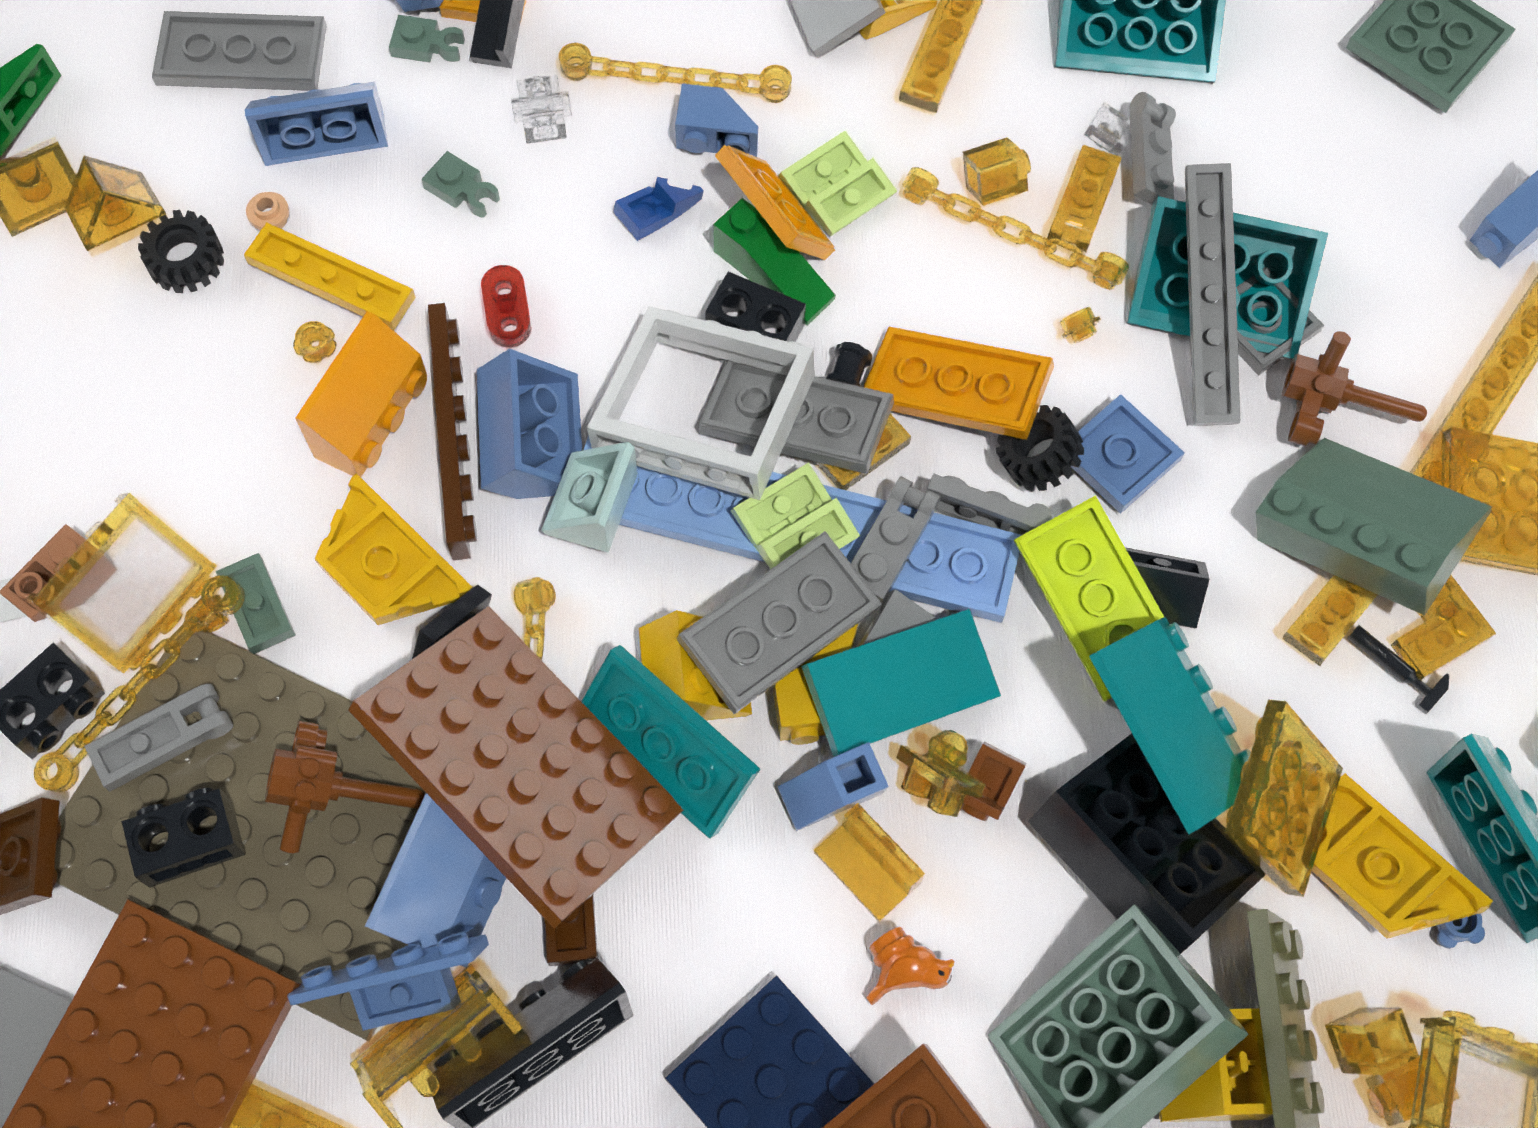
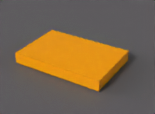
[715,145,835,260]

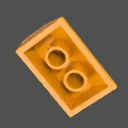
[295,311,427,477]

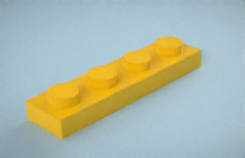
[244,222,416,331]

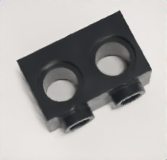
[705,271,806,342]
[0,642,105,760]
[121,788,246,888]

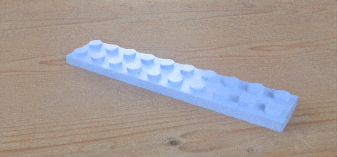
[584,435,1021,623]

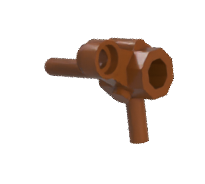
[1281,331,1427,446]
[265,721,425,853]

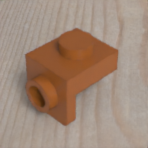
[955,741,1027,821]

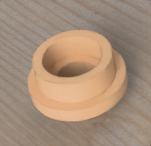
[246,192,289,231]

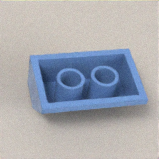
[244,81,388,166]
[477,348,582,499]
[365,793,506,968]

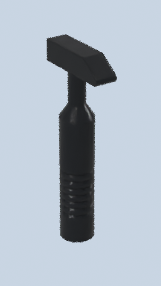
[1347,625,1449,714]

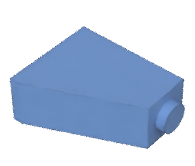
[1469,170,1538,268]

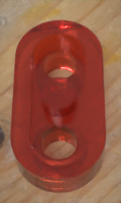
[481,265,532,347]

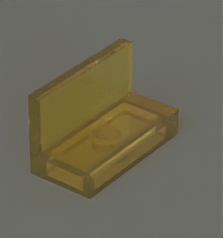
[813,803,925,923]

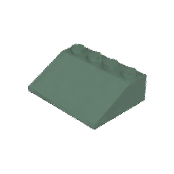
[1255,438,1492,616]
[987,904,1249,1128]

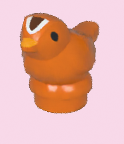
[866,927,955,1005]

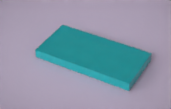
[801,609,1001,757]
[581,645,761,839]

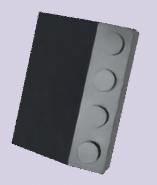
[1028,733,1268,954]
[425,958,634,1128]

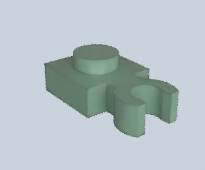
[389,15,465,63]
[421,151,500,218]

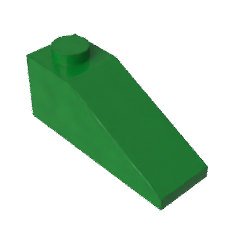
[0,44,62,157]
[713,198,836,326]

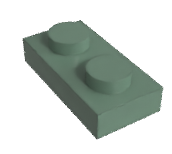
[215,553,296,654]

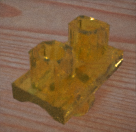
[896,730,986,817]

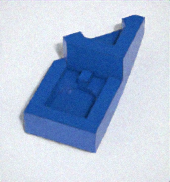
[613,176,704,241]

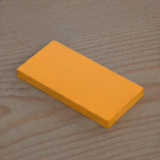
[864,326,1054,440]

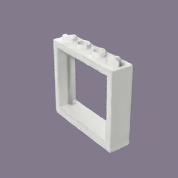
[587,306,815,500]

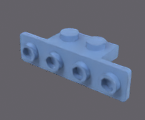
[287,932,489,1030]

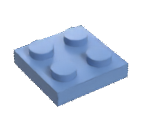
[1071,394,1185,514]

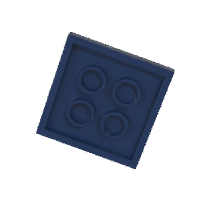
[665,975,874,1128]

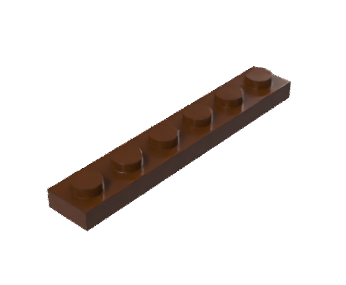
[428,303,477,561]

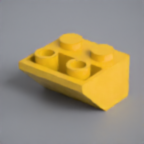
[639,610,752,720]
[1159,1008,1273,1122]

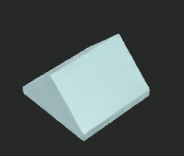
[541,442,638,553]

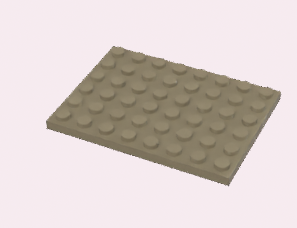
[54,621,426,1042]

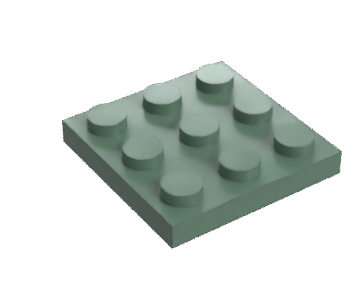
[1346,0,1516,113]

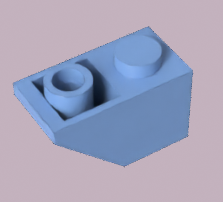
[675,83,759,157]
[777,742,889,831]

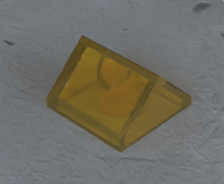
[0,136,90,237]
[65,155,166,251]

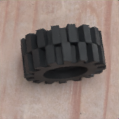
[138,210,224,293]
[996,405,1084,491]

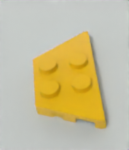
[314,473,473,625]
[1311,773,1493,939]

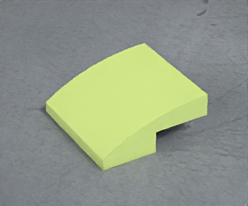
[779,131,897,236]
[731,462,860,569]

